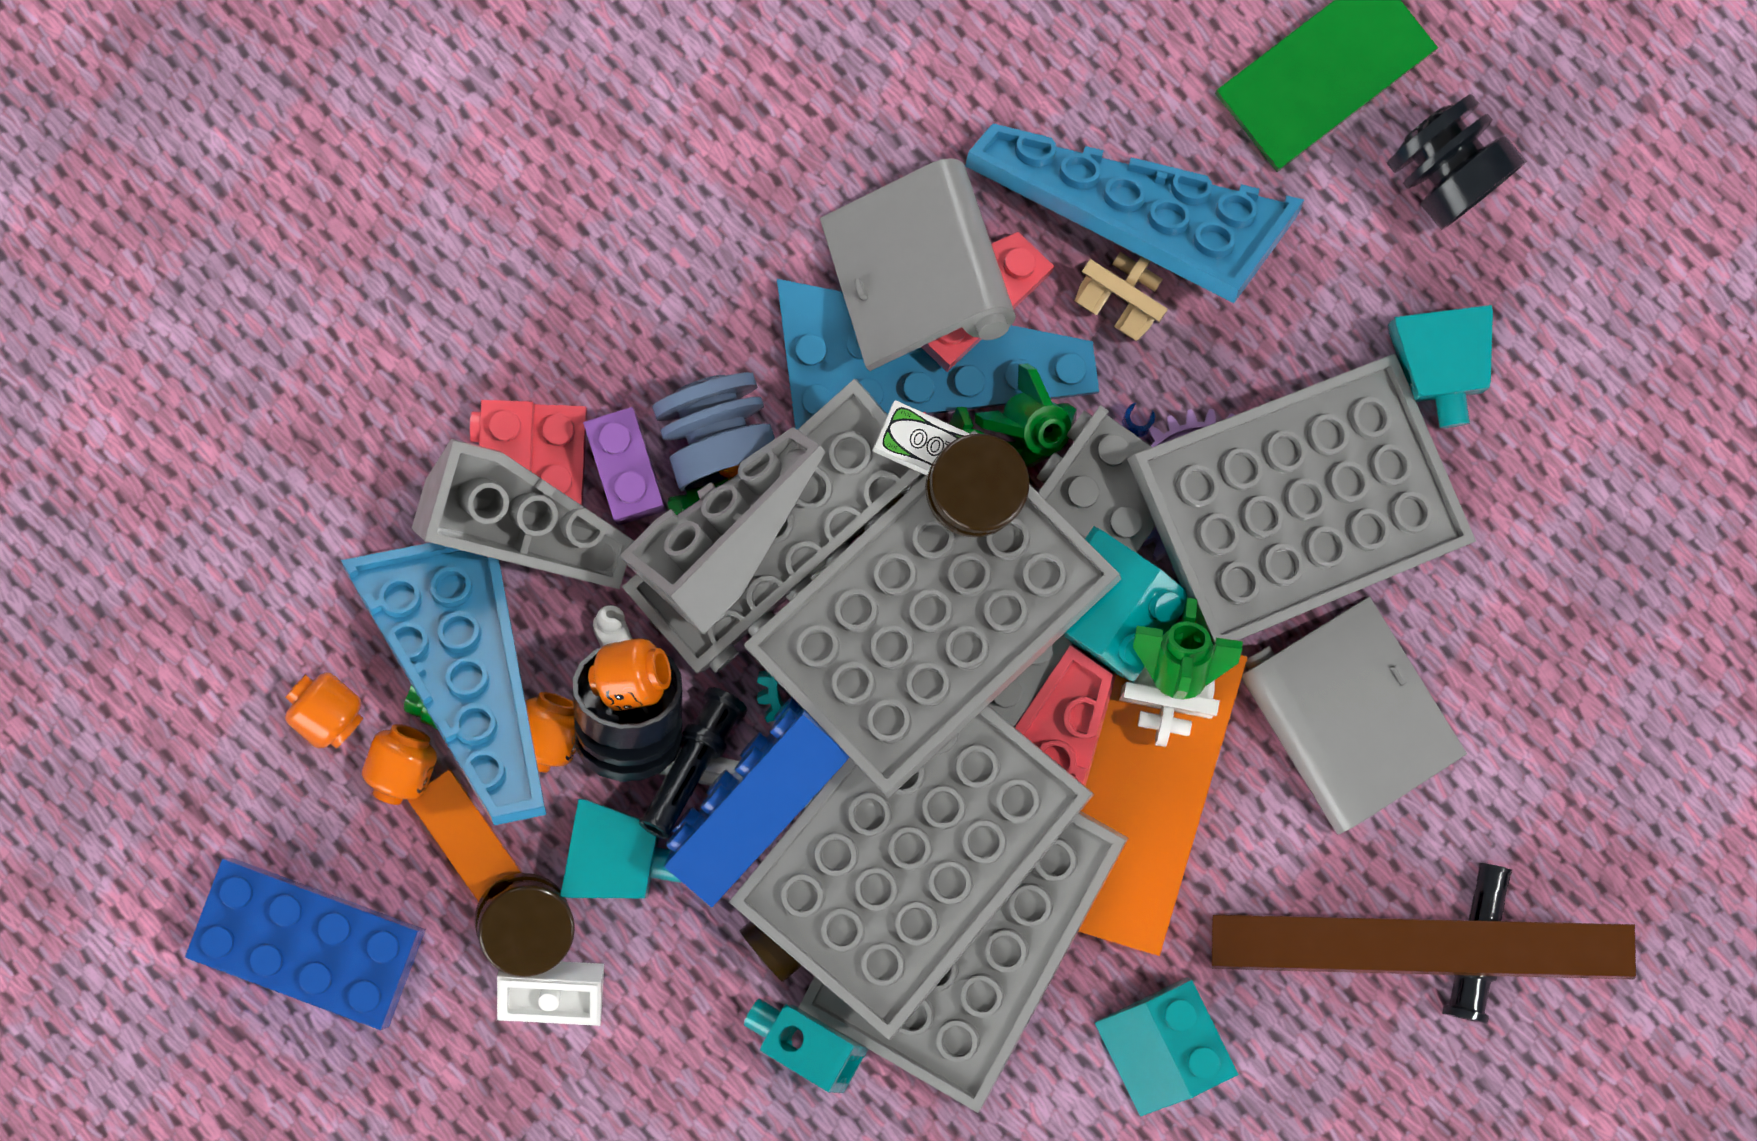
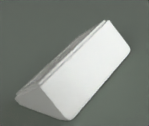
[497,961,604,1026]

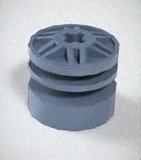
[652,372,775,491]

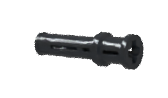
[639,687,748,839]
[1442,863,1512,1024]

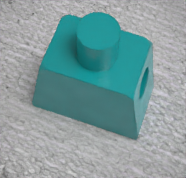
[1388,305,1493,428]
[561,799,681,899]
[744,999,869,1093]

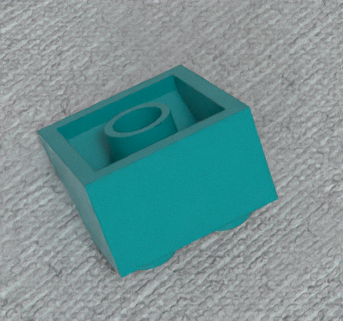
[1063,526,1187,683]
[1094,977,1239,1117]

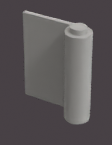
[820,158,1016,371]
[1241,596,1467,835]

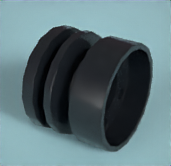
[1387,94,1527,230]
[573,642,683,782]

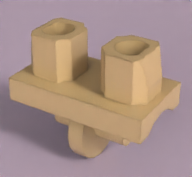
[1074,252,1168,342]

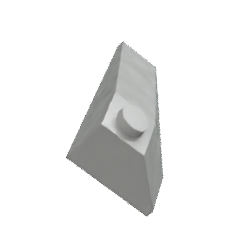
[620,427,825,634]
[411,439,634,589]

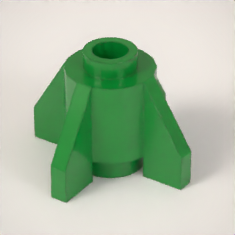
[975,363,1077,467]
[1133,598,1243,700]

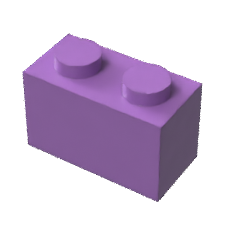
[583,407,667,526]

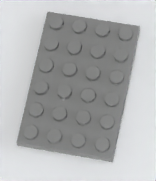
[1127,354,1476,645]
[744,430,1121,798]
[729,705,1094,1040]
[798,811,1129,1113]

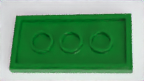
[1215,0,1438,172]

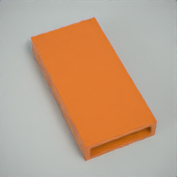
[1078,655,1248,956]

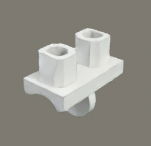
[1119,667,1220,747]

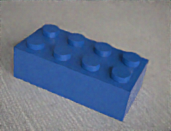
[664,697,850,908]
[184,858,426,1030]

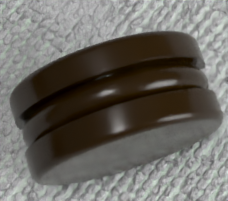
[925,433,1029,538]
[475,873,575,977]

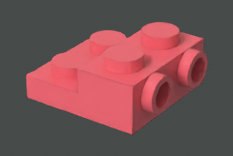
[470,400,587,506]

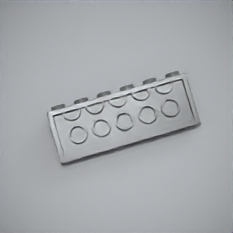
[622,379,925,673]
[988,405,1155,726]

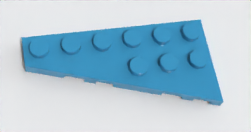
[965,123,1304,303]
[777,279,1099,429]
[341,543,546,825]

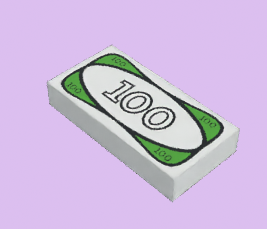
[872,400,970,475]

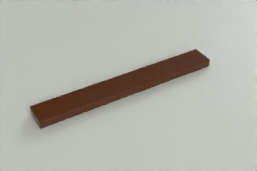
[1212,915,1636,980]

